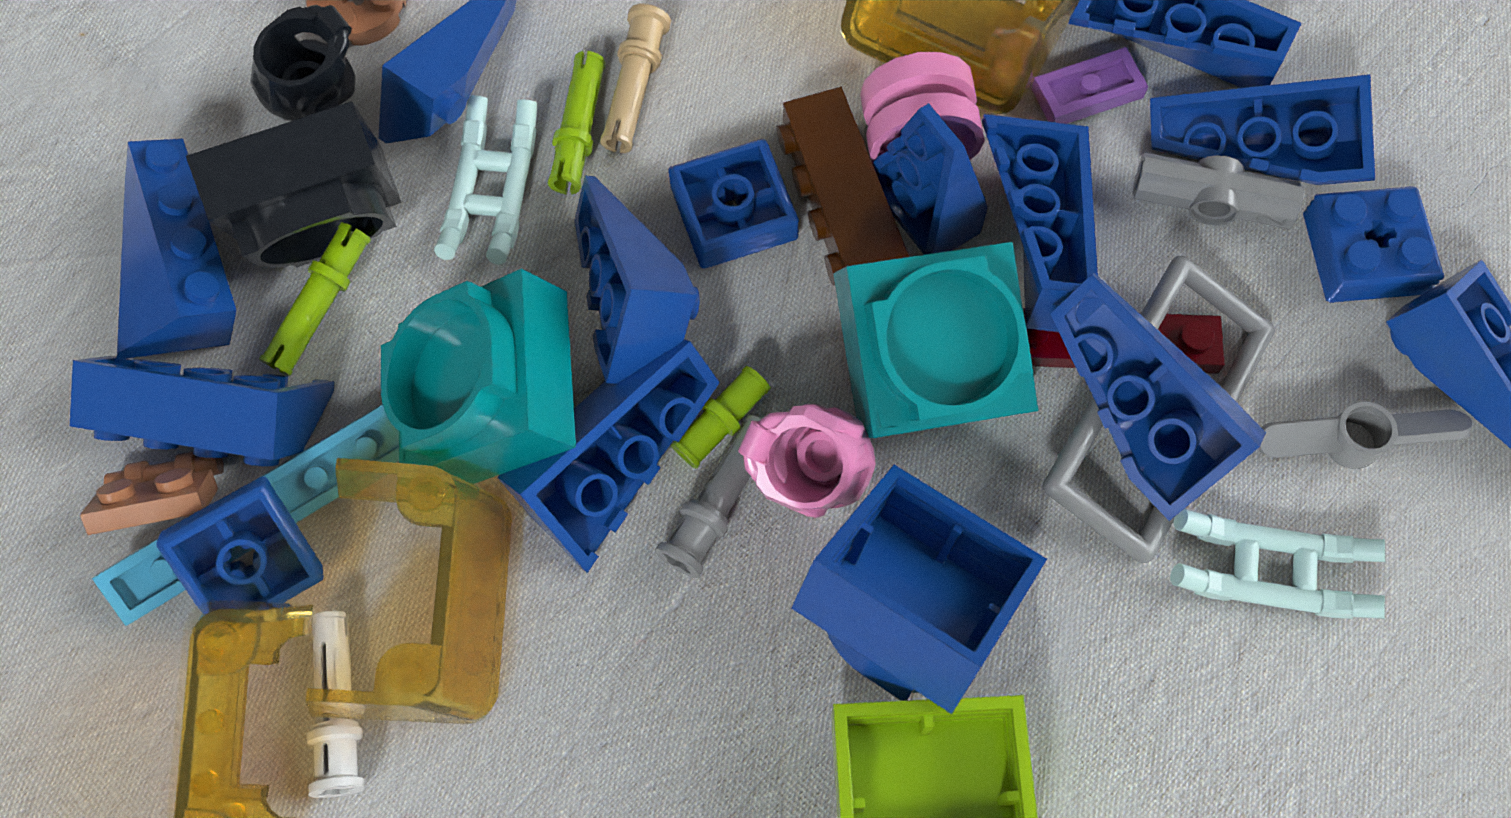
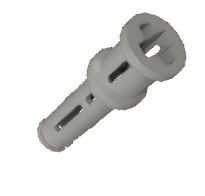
[655,415,762,578]

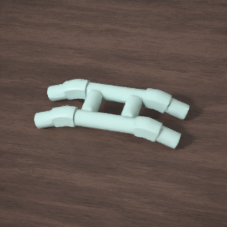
[434,95,537,265]
[1170,509,1385,619]

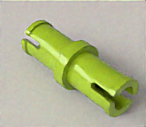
[671,365,771,469]

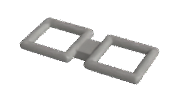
[1043,256,1275,563]

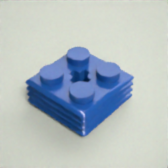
[668,139,799,269]
[1303,186,1444,303]
[156,477,324,637]

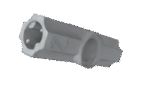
[1132,152,1304,229]

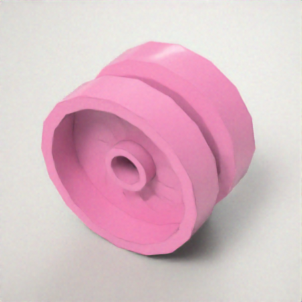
[860,52,985,166]

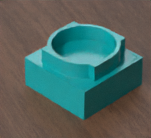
[833,242,1039,438]
[381,268,576,493]

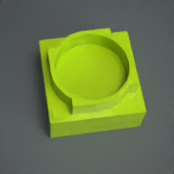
[831,695,1038,818]

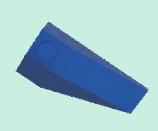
[378,0,517,144]
[1150,74,1375,185]
[873,103,988,255]
[574,175,700,384]
[1386,259,1511,449]
[1050,273,1266,521]

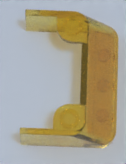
[306,458,512,724]

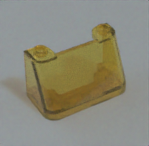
[841,0,1080,114]
[167,600,313,818]

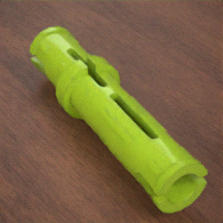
[547,51,606,195]
[259,222,371,376]

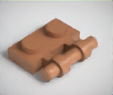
[80,451,224,535]

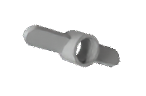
[1258,401,1472,469]

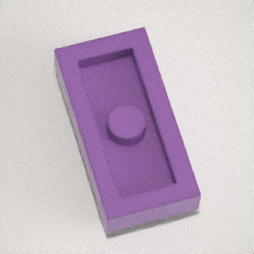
[1031,47,1148,124]

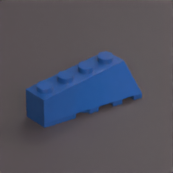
[1068,0,1302,88]
[982,114,1098,332]
[116,138,237,360]
[497,339,720,573]
[69,356,335,467]

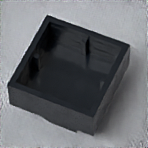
[186,101,402,267]

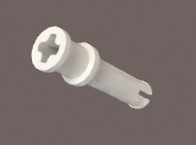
[306,611,365,798]

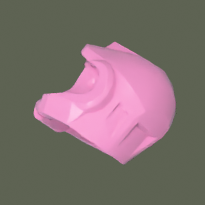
[738,404,876,518]

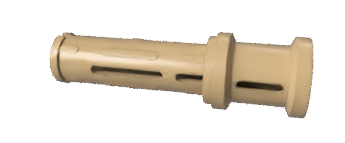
[600,4,671,153]

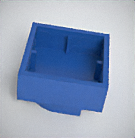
[791,464,1047,714]

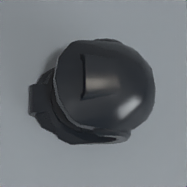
[250,5,356,121]

